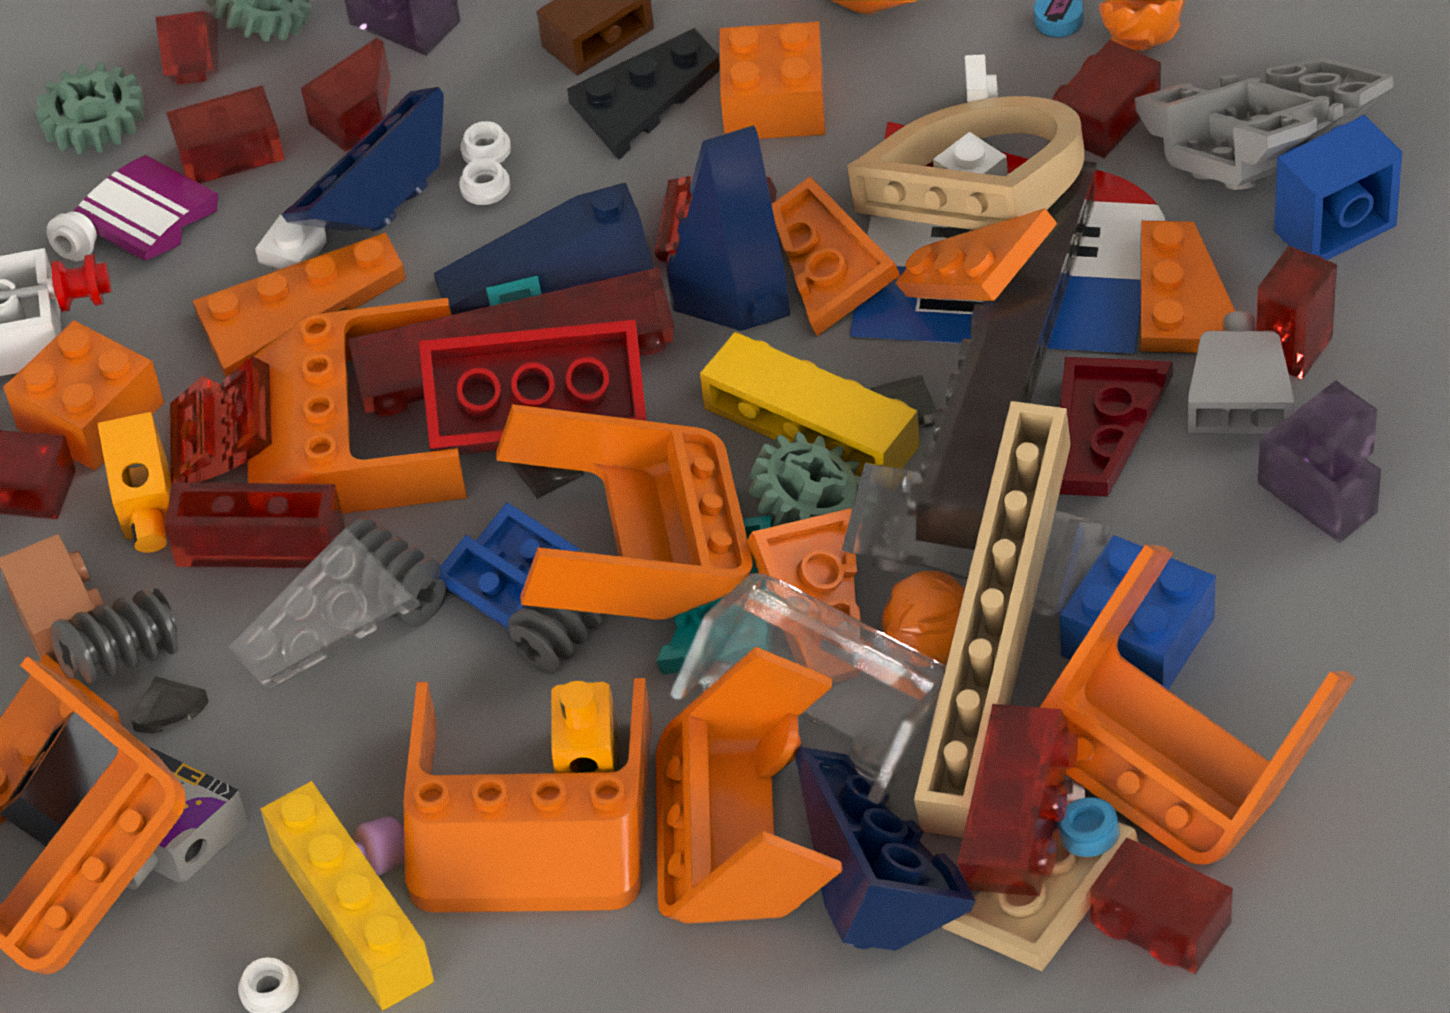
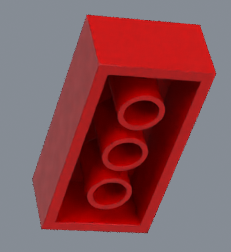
[419,320,647,455]

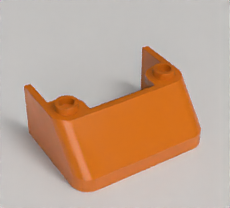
[656,647,842,924]

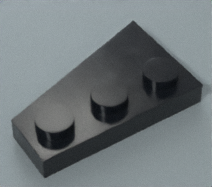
[567,28,720,160]

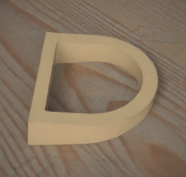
[847,96,1085,230]

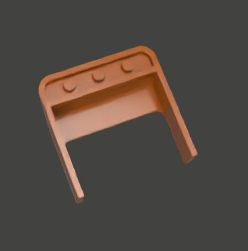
[246,298,467,522]
[496,404,753,620]
[1029,544,1356,865]
[0,656,186,975]
[403,678,652,912]

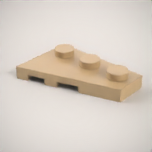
[942,822,1138,971]

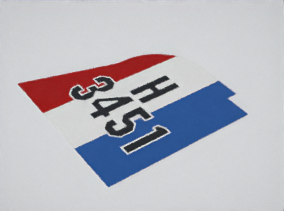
[850,122,1166,354]

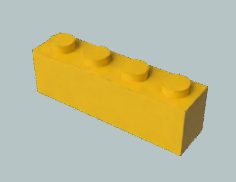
[700,332,920,489]
[260,781,434,1011]

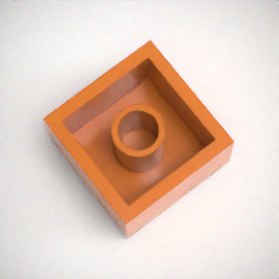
[720,21,825,139]
[3,320,164,471]

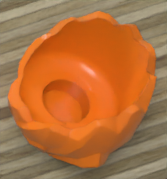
[1099,0,1186,54]
[881,570,965,666]

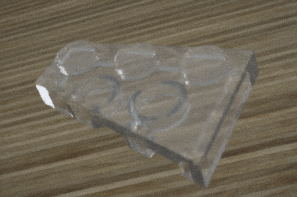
[228,528,421,689]

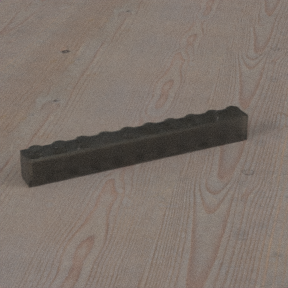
[907,161,1097,550]

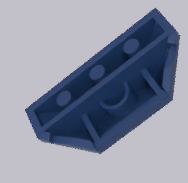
[281,87,444,232]

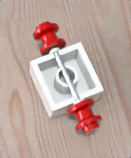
[0,248,112,376]

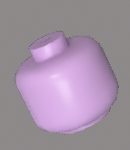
[353,817,404,875]

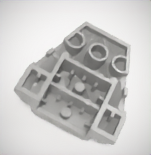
[1135,58,1394,190]

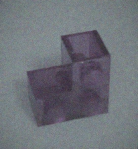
[1257,380,1381,543]

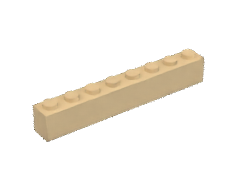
[914,401,1071,840]

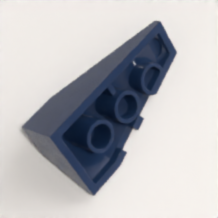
[666,125,790,331]
[434,182,661,315]
[795,746,976,951]

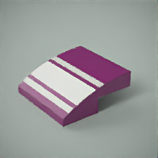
[73,155,218,261]

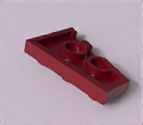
[1059,357,1173,497]

